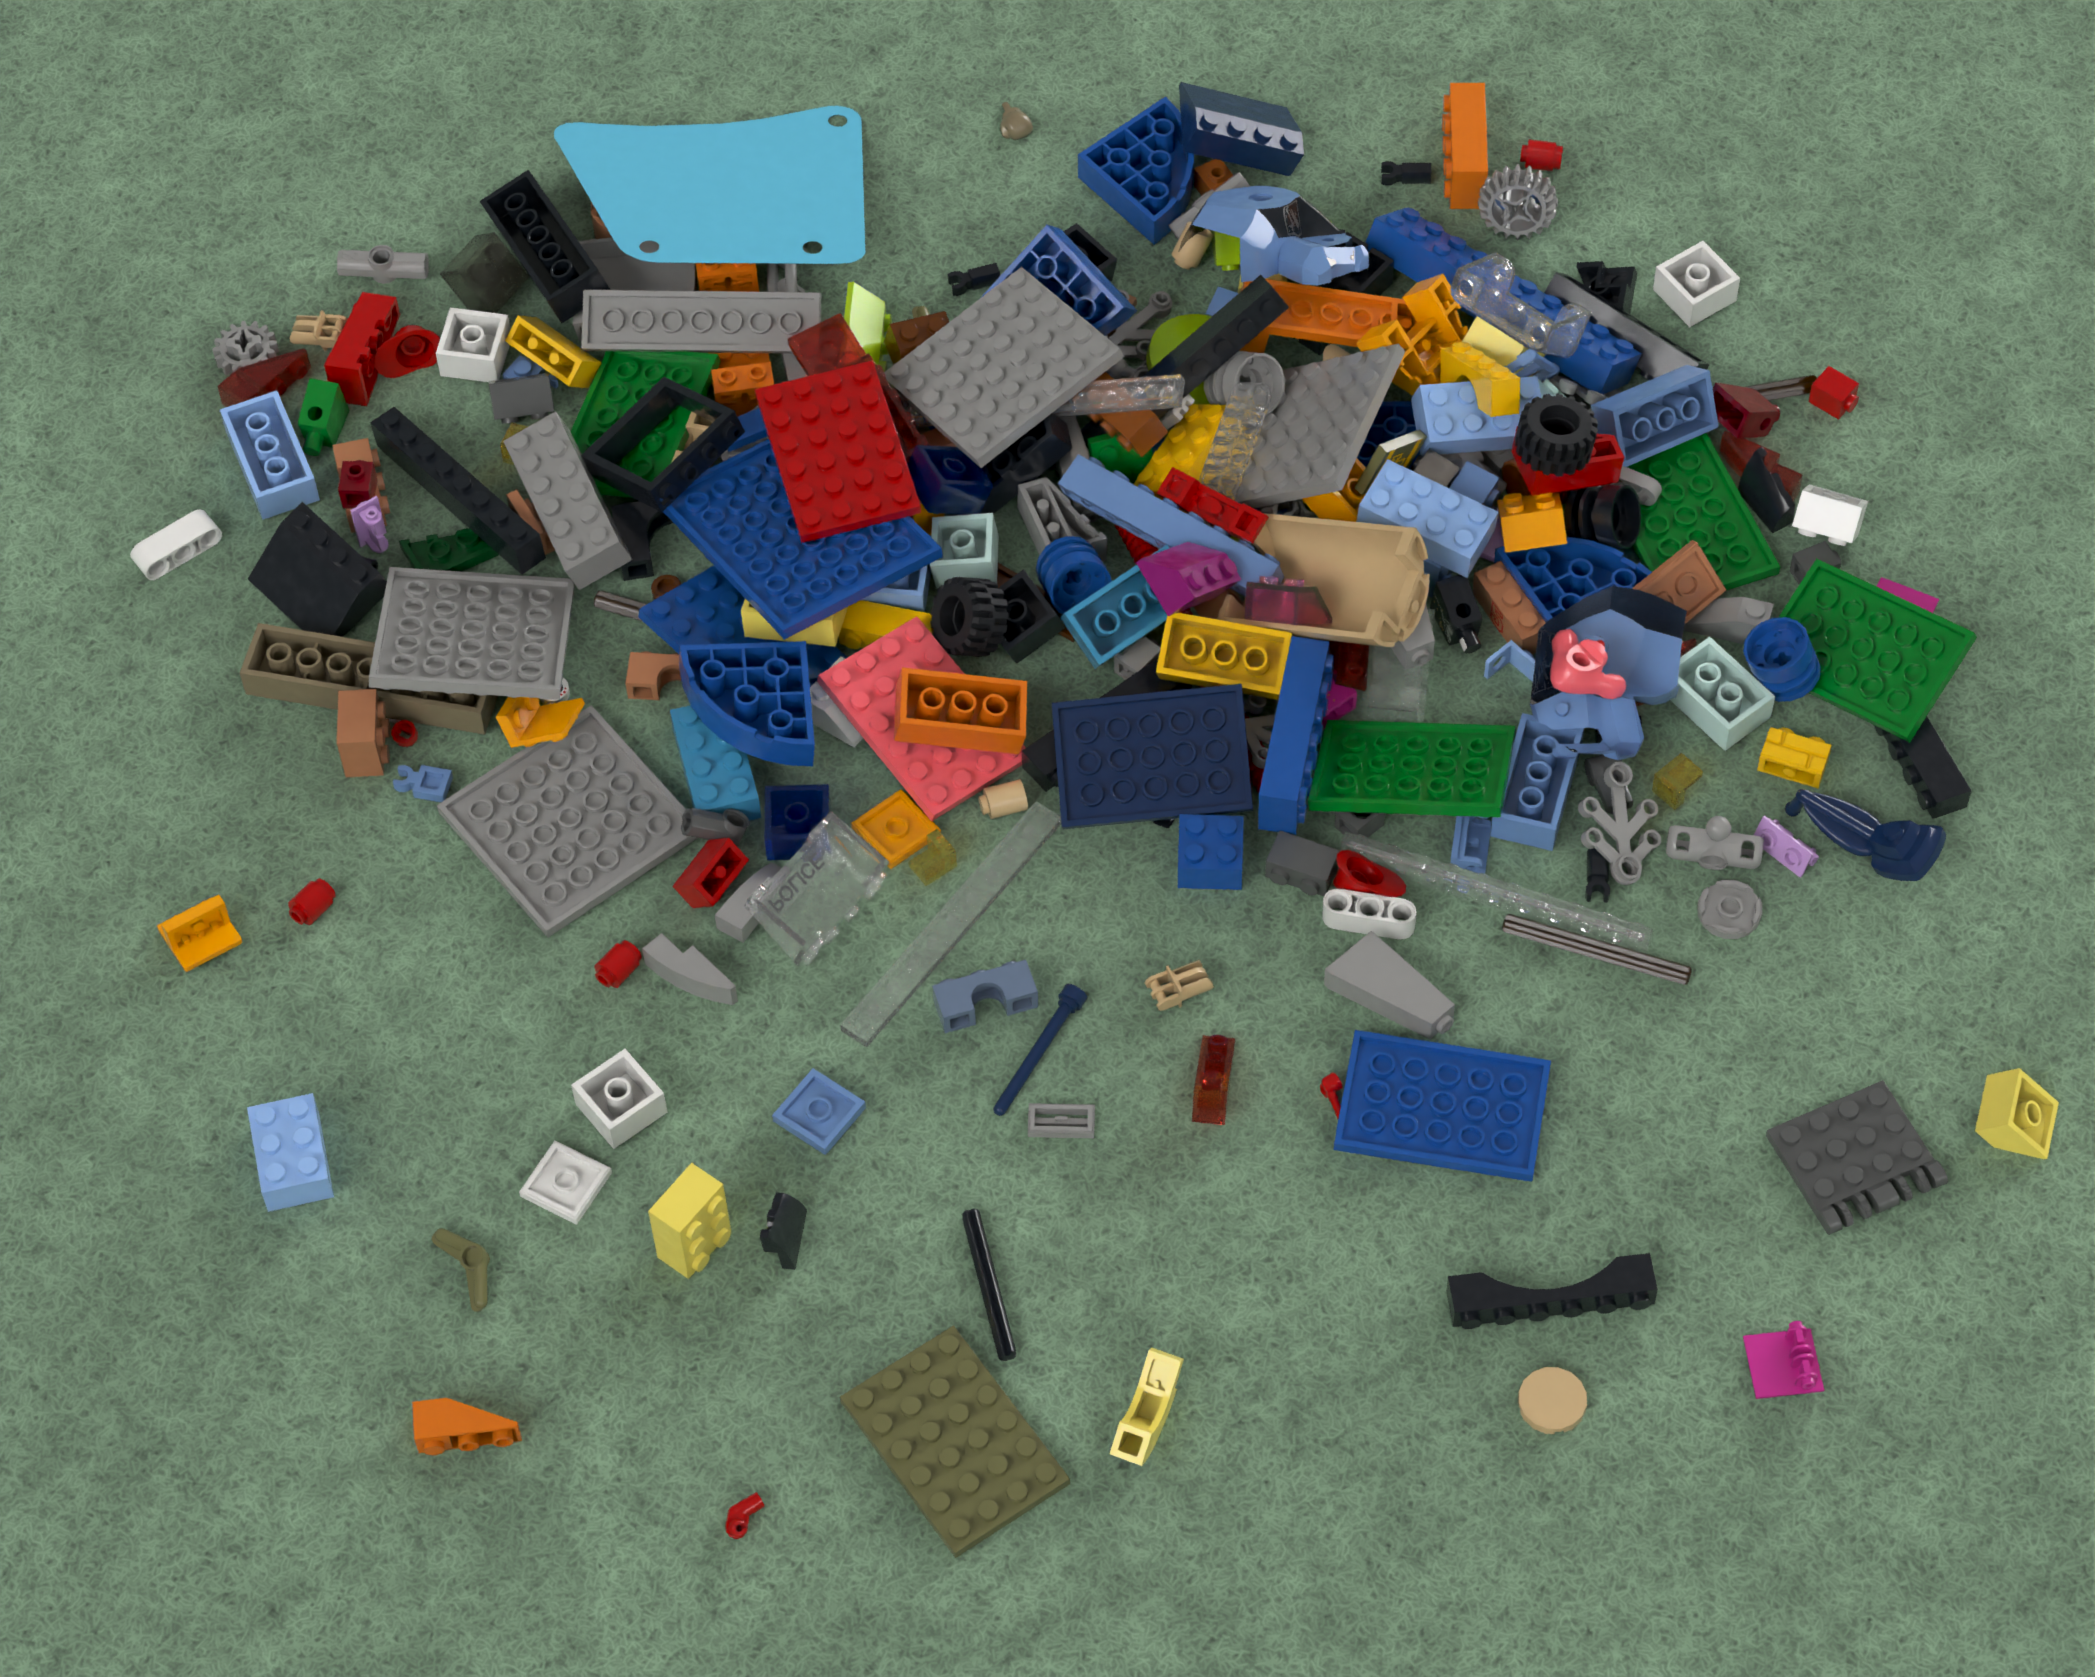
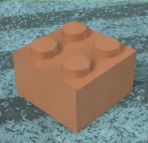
[336,689,390,777]

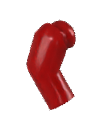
[725,1492,765,1539]

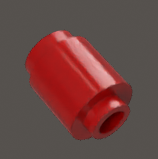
[1520,139,1563,172]
[288,878,336,925]
[594,940,642,988]

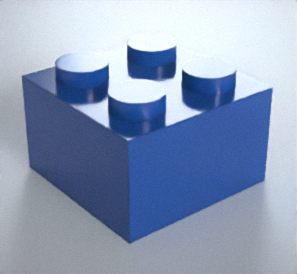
[1178,814,1244,890]

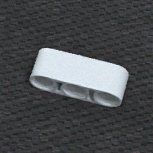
[130,509,222,580]
[1322,889,1416,939]

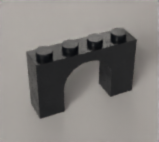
[611,501,673,581]

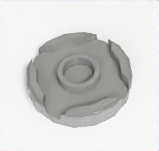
[1697,880,1762,939]

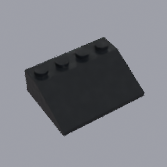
[248,502,387,637]

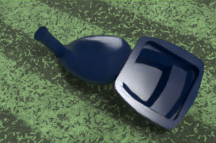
[1785,789,1946,881]

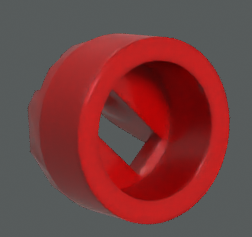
[391,720,418,748]

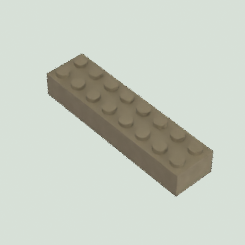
[240,623,498,735]

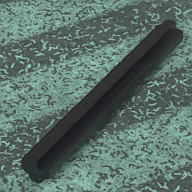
[962,1208,1016,1361]

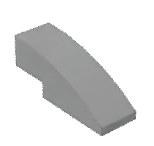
[715,862,798,943]
[642,933,738,1005]

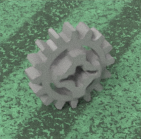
[212,321,279,380]

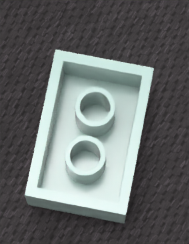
[1670,636,1775,751]

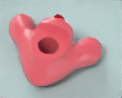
[1550,629,1627,700]

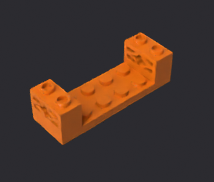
[696,263,774,417]
[1239,279,1417,353]

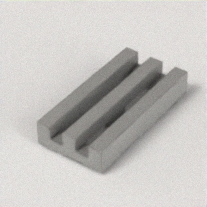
[1028,1103,1095,1138]

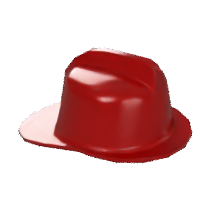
[374,325,440,378]
[1333,850,1406,897]

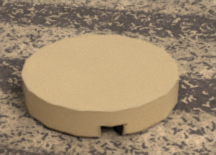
[1518,1367,1587,1434]

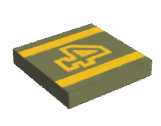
[1355,430,1427,495]

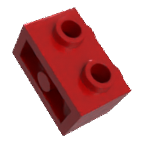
[672,838,749,908]

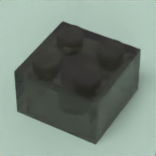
[440,232,529,313]

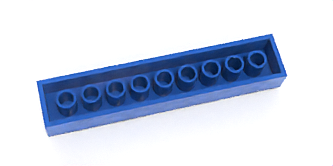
[1365,208,1642,395]

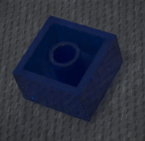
[907,445,993,515]
[764,784,831,861]

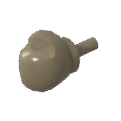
[1000,102,1033,140]

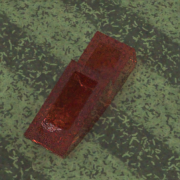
[1719,430,1803,502]

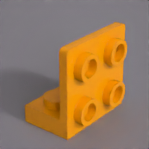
[496,697,585,748]

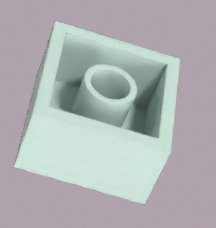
[930,513,999,589]

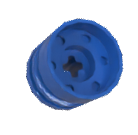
[1036,536,1112,614]
[1743,617,1821,702]

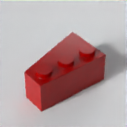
[1511,426,1625,496]

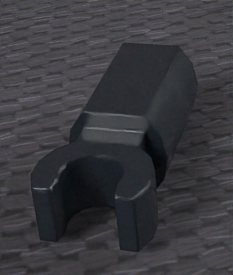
[1381,161,1432,185]
[947,263,1001,296]
[1585,848,1610,903]

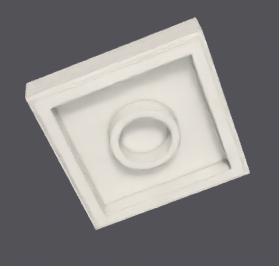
[519,1141,612,1225]

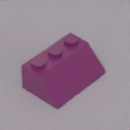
[1136,542,1242,616]

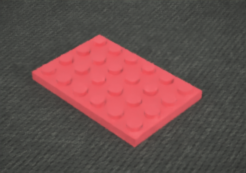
[817,616,1026,821]

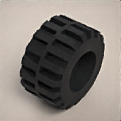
[1515,394,1598,476]
[930,577,1008,657]

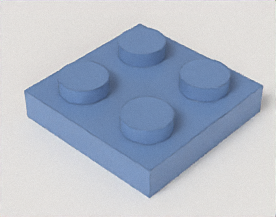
[772,1068,866,1155]

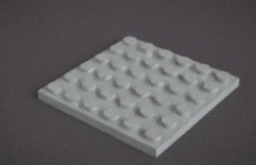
[882,267,1124,468]
[1212,344,1405,508]
[369,567,575,700]
[437,705,697,938]

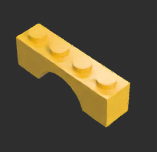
[1440,342,1520,417]

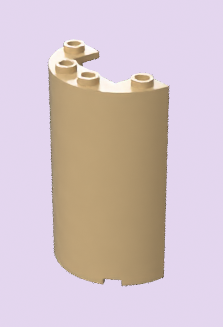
[1217,513,1430,647]

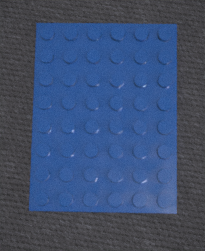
[660,439,943,640]

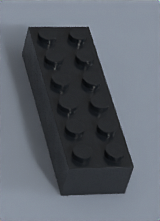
[480,170,610,324]

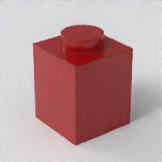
[1808,366,1859,420]

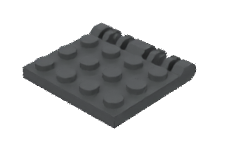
[1766,1080,1948,1235]

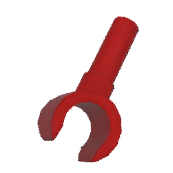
[1320,1073,1343,1119]

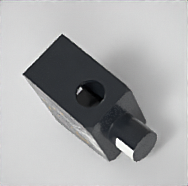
[1430,575,1482,654]

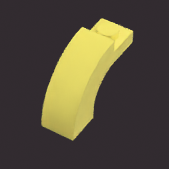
[1110,1348,1184,1466]

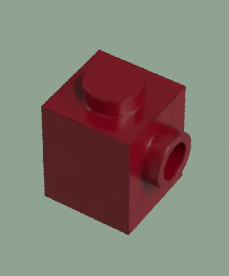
[338,460,377,509]

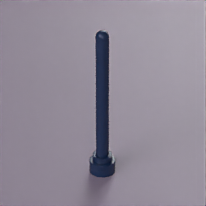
[993,984,1087,1116]

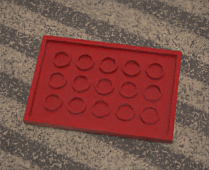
[755,360,921,543]

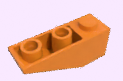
[412,1398,522,1455]

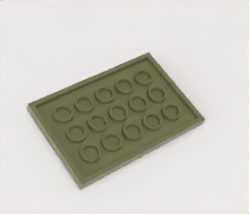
[840,1325,1070,1558]

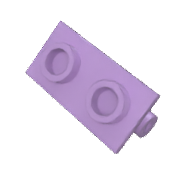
[350,496,389,553]
[1754,815,1819,878]

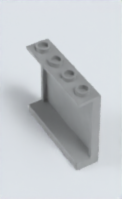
[573,238,697,342]

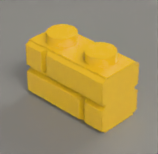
[1757,727,1832,789]

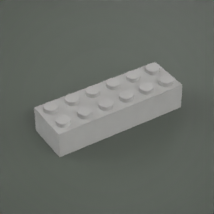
[503,411,633,590]

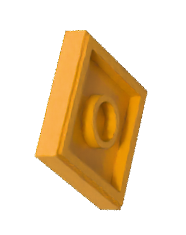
[851,789,941,869]

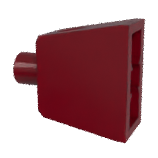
[1713,382,1780,438]

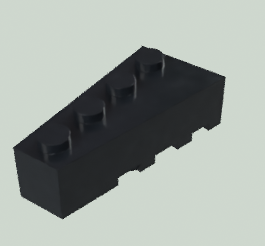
[947,413,1072,515]

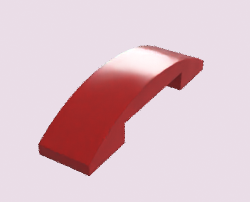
[1156,467,1269,544]

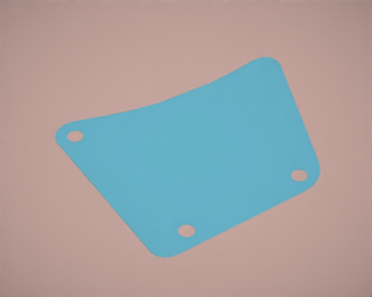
[554,106,866,264]

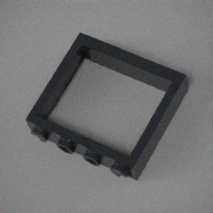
[581,377,745,512]

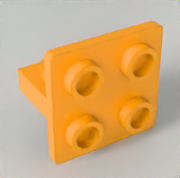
[157,894,242,972]

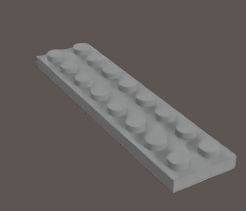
[581,290,822,354]

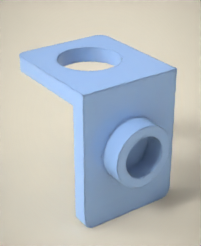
[1484,640,1535,682]

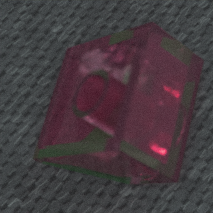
[1244,576,1332,625]

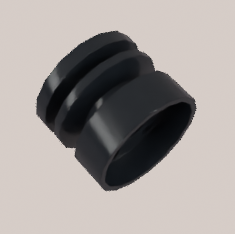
[1564,485,1641,549]

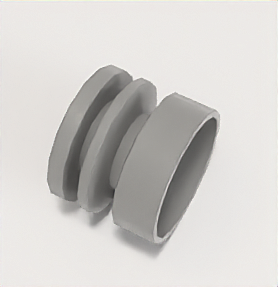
[1204,351,1285,416]

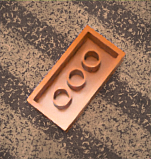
[1442,83,1488,209]
[894,667,1027,754]

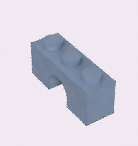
[932,960,1038,1033]

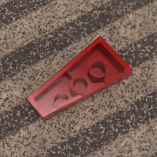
[324,292,400,406]

